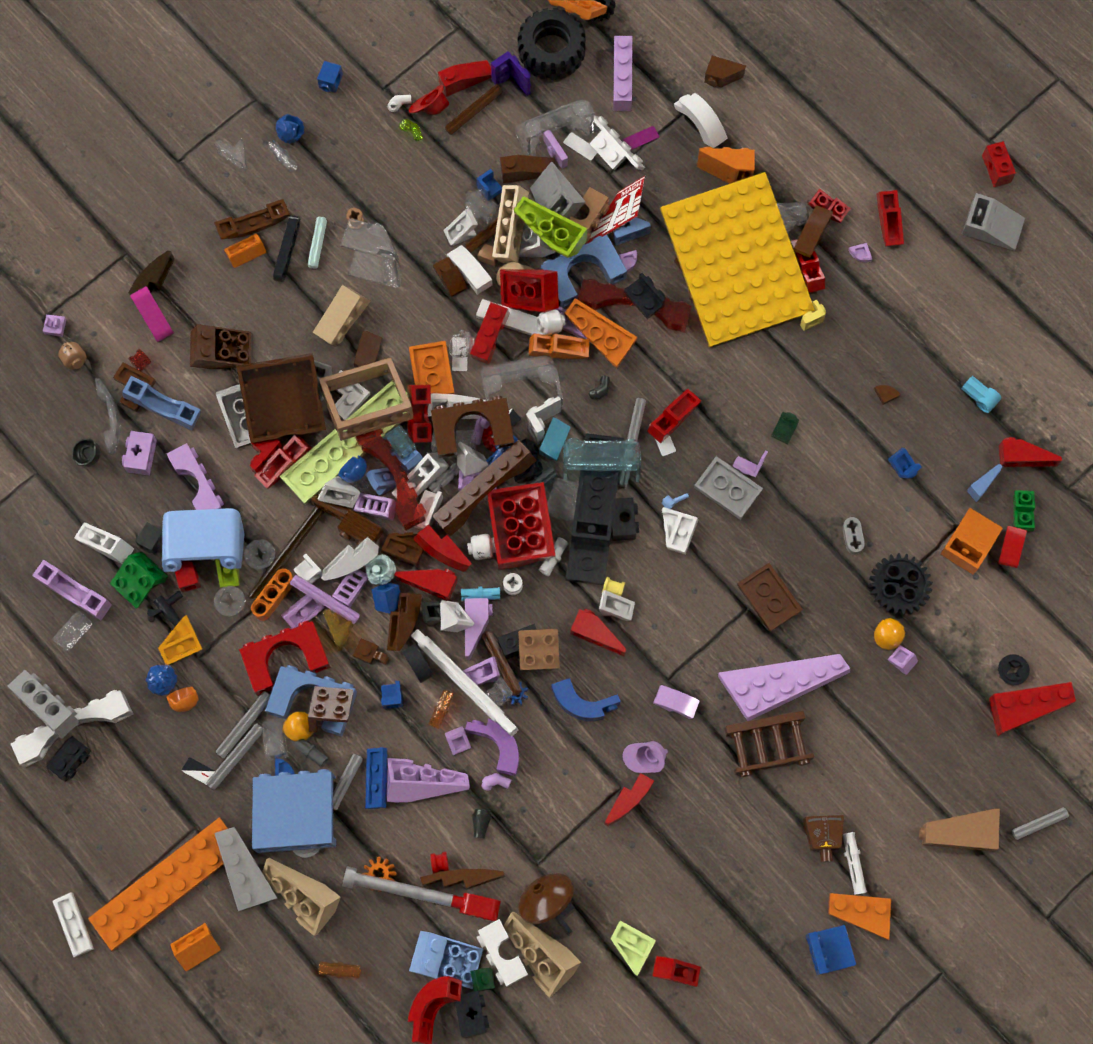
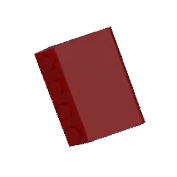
[487,482,556,570]

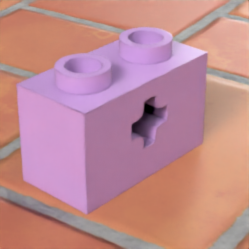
[122,431,157,475]

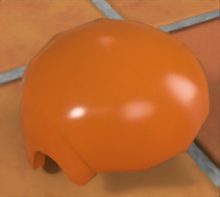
[167,687,199,712]

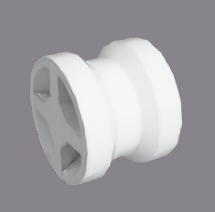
[503,573,523,595]

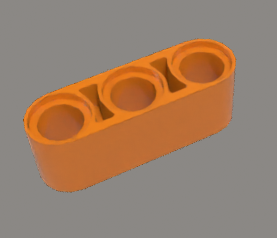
[251,569,293,621]

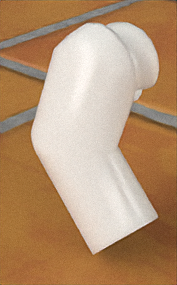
[387,95,412,112]

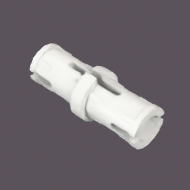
[539,537,568,576]

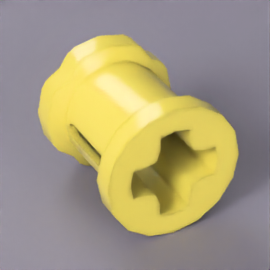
[602,577,626,596]

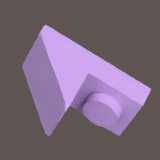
[463,657,500,686]

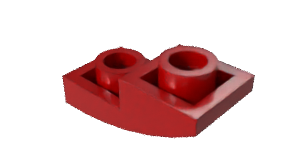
[808,188,851,223]
[998,526,1027,568]

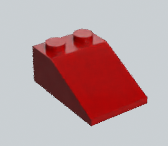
[500,269,559,312]

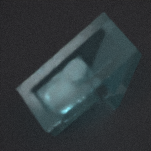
[383,425,417,459]

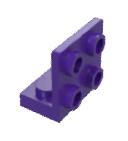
[491,51,531,96]

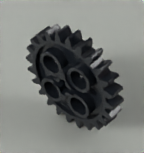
[869,553,933,616]

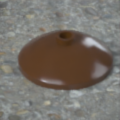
[518,873,574,924]

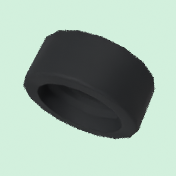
[402,644,434,683]

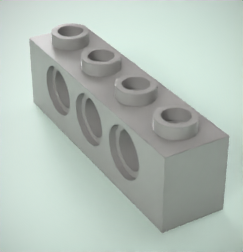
[7,670,80,739]

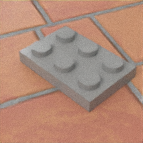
[694,456,763,520]

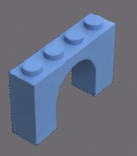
[541,235,627,308]
[265,665,357,737]

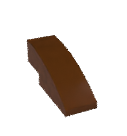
[793,205,833,258]
[387,593,422,651]

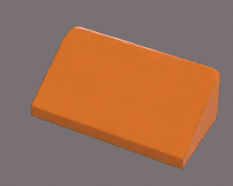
[224,234,266,268]

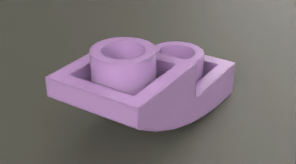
[653,685,699,719]

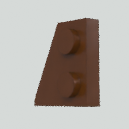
[381,532,424,566]

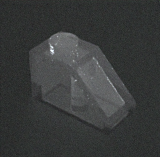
[263,718,289,761]

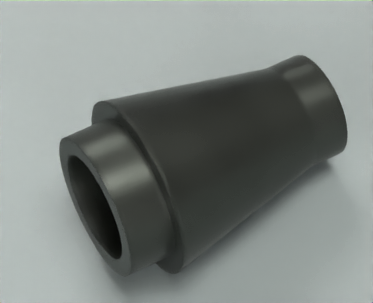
[472,809,492,839]

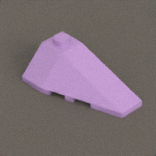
[386,758,470,803]

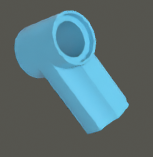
[961,376,1001,413]

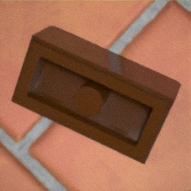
[354,330,383,368]
[311,493,349,521]

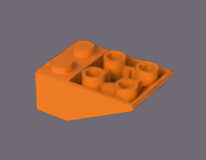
[697,147,755,184]
[940,508,1003,575]

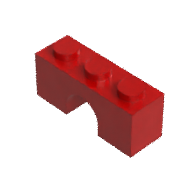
[470,302,510,364]
[407,384,432,443]

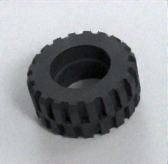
[518,8,586,80]

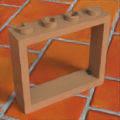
[319,358,413,441]

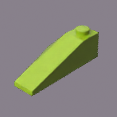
[514,196,587,258]

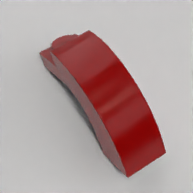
[408,976,462,1044]

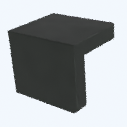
[135,522,162,555]

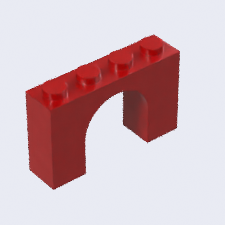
[239,621,331,696]

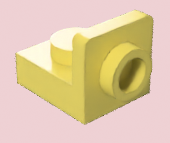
[800,300,826,331]

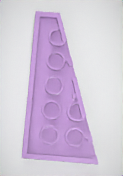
[718,654,850,721]

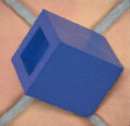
[476,169,502,201]
[372,583,400,614]
[381,681,403,709]

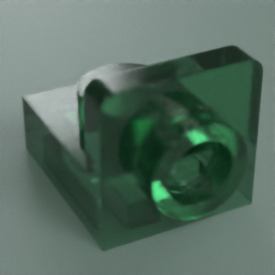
[771,412,799,445]

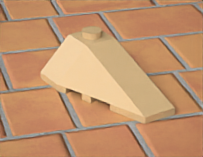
[262,858,341,936]
[503,912,581,998]

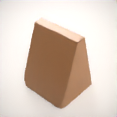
[477,244,497,267]

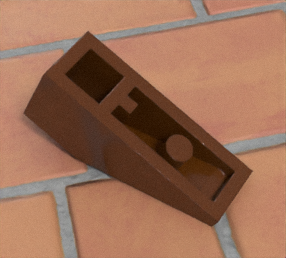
[500,155,555,183]

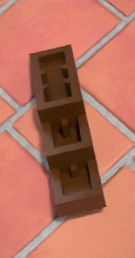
[420,869,505,890]

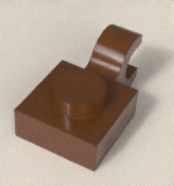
[353,638,389,665]

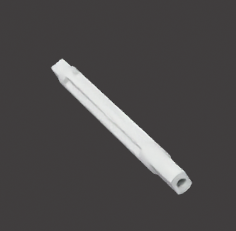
[411,629,518,737]

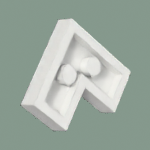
[335,370,370,421]

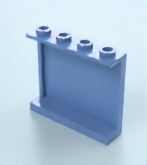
[252,769,336,853]

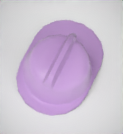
[623,741,668,773]

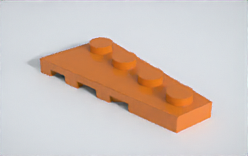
[565,298,637,369]

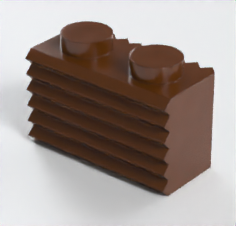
[337,509,384,546]

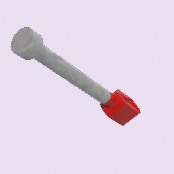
[342,866,501,921]

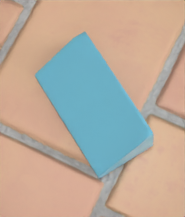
[539,417,571,461]

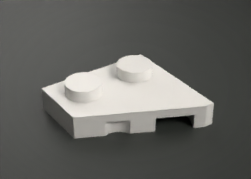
[662,507,698,555]

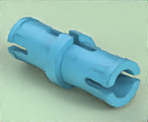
[461,586,500,601]

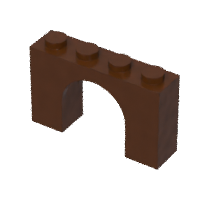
[431,396,514,458]

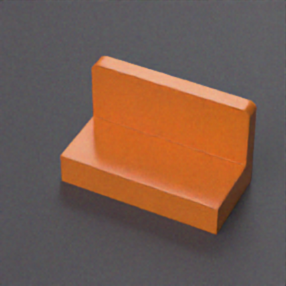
[170,923,221,971]

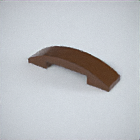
[214,199,290,239]

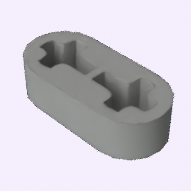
[843,517,864,554]

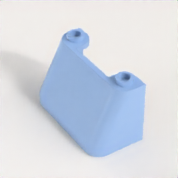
[162,508,245,572]

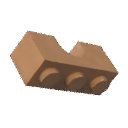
[569,187,610,244]

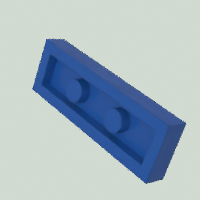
[365,747,387,809]

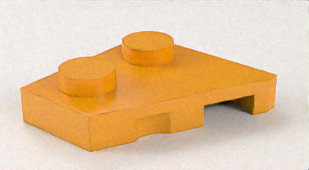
[158,615,203,665]

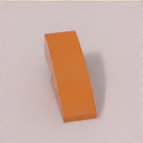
[529,333,589,359]

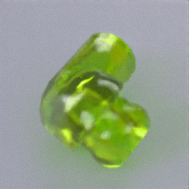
[399,119,423,141]

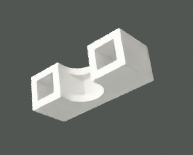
[477,919,528,987]

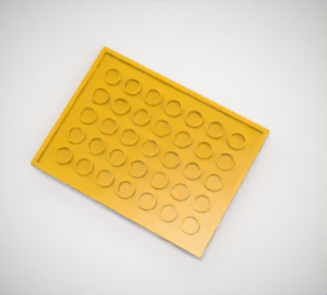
[660,172,815,348]

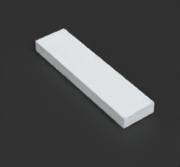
[476,299,544,336]

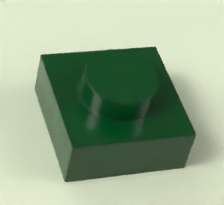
[470,967,495,991]

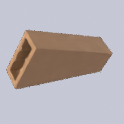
[919,809,1000,852]

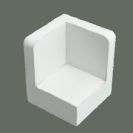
[294,554,322,584]

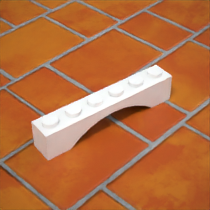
[11,690,133,768]

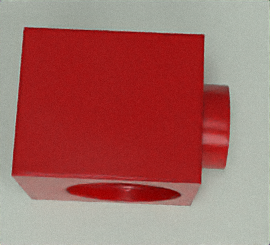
[174,561,201,593]

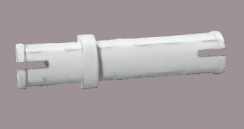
[842,832,867,895]

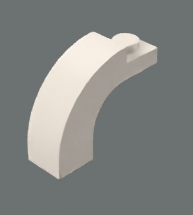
[674,93,728,148]

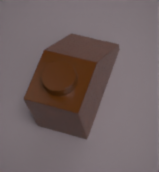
[704,55,746,87]

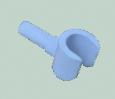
[662,493,689,509]

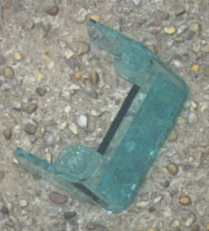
[563,438,641,482]

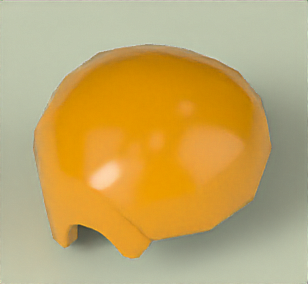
[874,618,905,650]
[283,712,314,742]

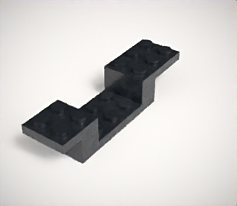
[566,433,624,586]

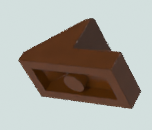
[433,256,467,297]

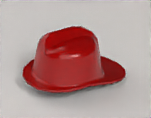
[409,85,449,115]

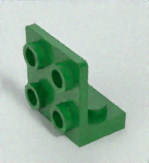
[110,551,168,608]

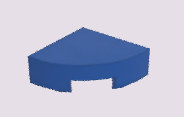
[275,758,295,776]

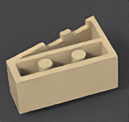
[313,285,371,346]

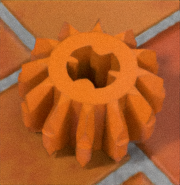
[362,857,397,892]

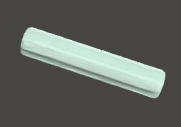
[308,217,327,269]

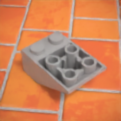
[530,162,585,219]
[962,193,1025,251]

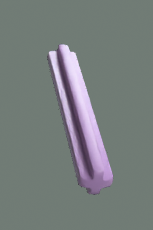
[290,575,360,624]

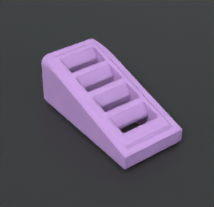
[354,493,398,521]
[332,569,368,608]

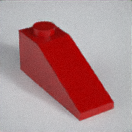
[438,60,492,97]
[999,437,1062,467]
[394,569,458,601]
[570,609,626,656]

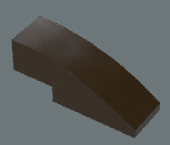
[128,251,175,295]

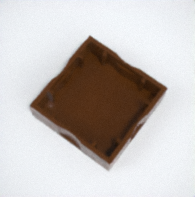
[237,353,326,443]

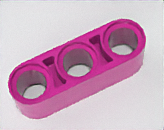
[130,286,174,342]

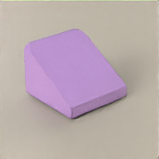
[888,645,918,675]
[445,726,471,755]

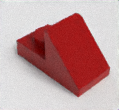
[249,439,283,474]

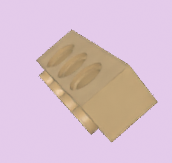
[492,185,529,263]

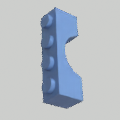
[122,376,200,431]

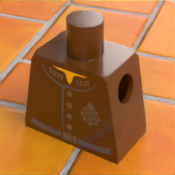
[803,815,844,862]

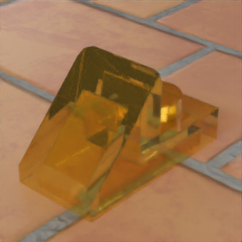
[323,609,353,651]

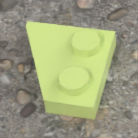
[611,921,656,976]

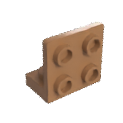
[518,629,560,670]

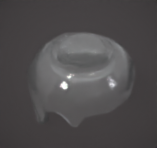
[449,330,475,358]

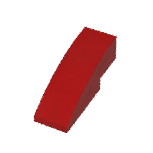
[876,190,904,246]
[791,239,825,293]
[647,389,702,444]
[254,435,312,489]
[413,525,472,572]
[604,773,654,826]

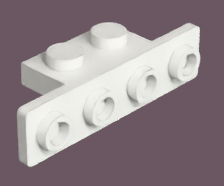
[590,115,645,170]

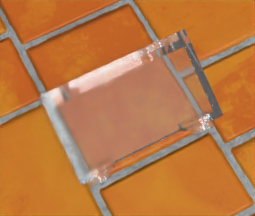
[516,99,594,156]

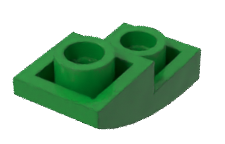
[1013,490,1035,532]

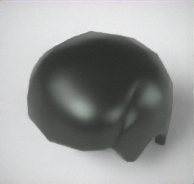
[72,438,101,467]

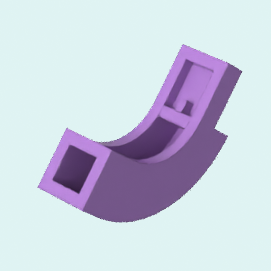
[465,718,519,776]

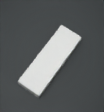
[53,892,94,957]

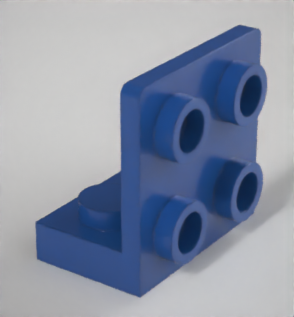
[805,925,856,975]

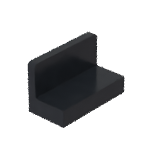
[554,902,575,936]

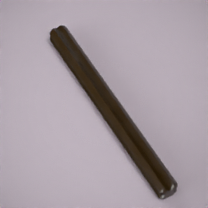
[248,507,324,601]

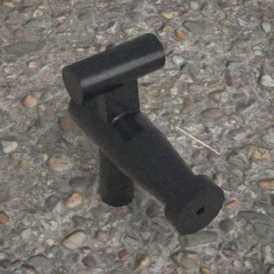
[147,591,183,626]

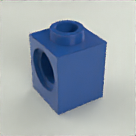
[317,61,343,93]

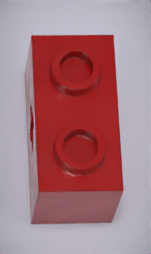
[982,141,1016,187]

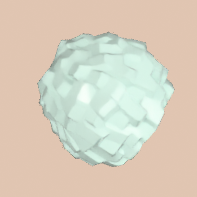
[365,554,396,585]

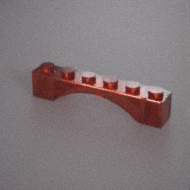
[578,279,692,333]
[355,429,427,531]

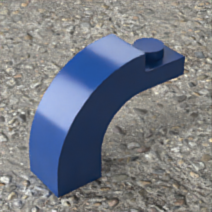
[551,678,620,721]

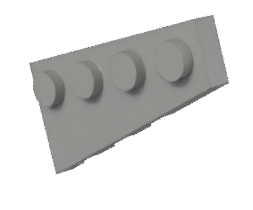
[215,827,278,911]

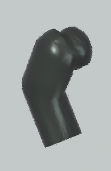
[589,376,610,400]

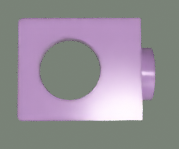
[733,450,768,477]

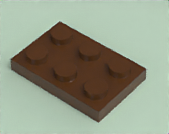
[737,563,803,632]

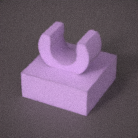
[43,315,66,337]

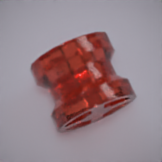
[128,349,152,371]

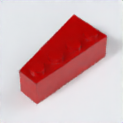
[989,682,1076,737]

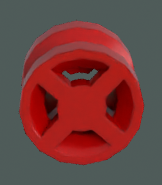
[430,852,449,874]

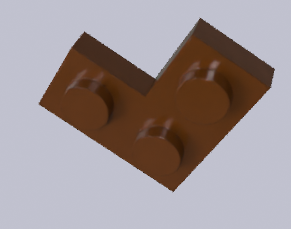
[113,362,156,412]

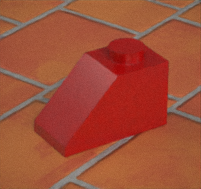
[652,956,701,987]

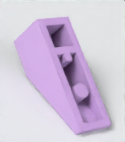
[465,598,493,660]

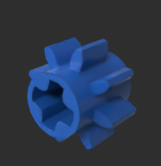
[505,681,528,706]

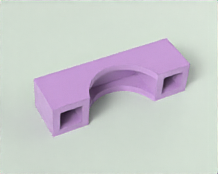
[613,36,632,111]
[167,443,224,510]
[32,560,112,621]

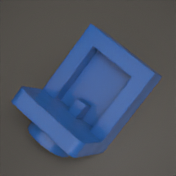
[888,448,922,479]

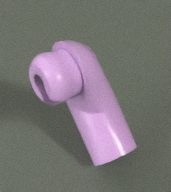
[481,773,512,791]

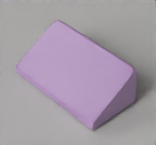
[281,595,325,629]

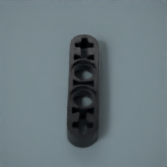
[273,215,301,282]

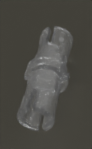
[267,140,298,173]

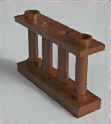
[724,711,814,777]

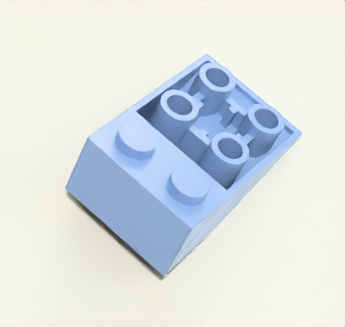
[409,931,483,989]

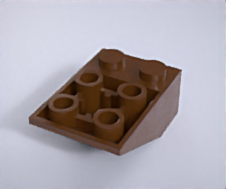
[190,324,251,369]

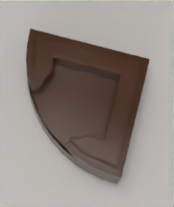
[874,385,900,405]

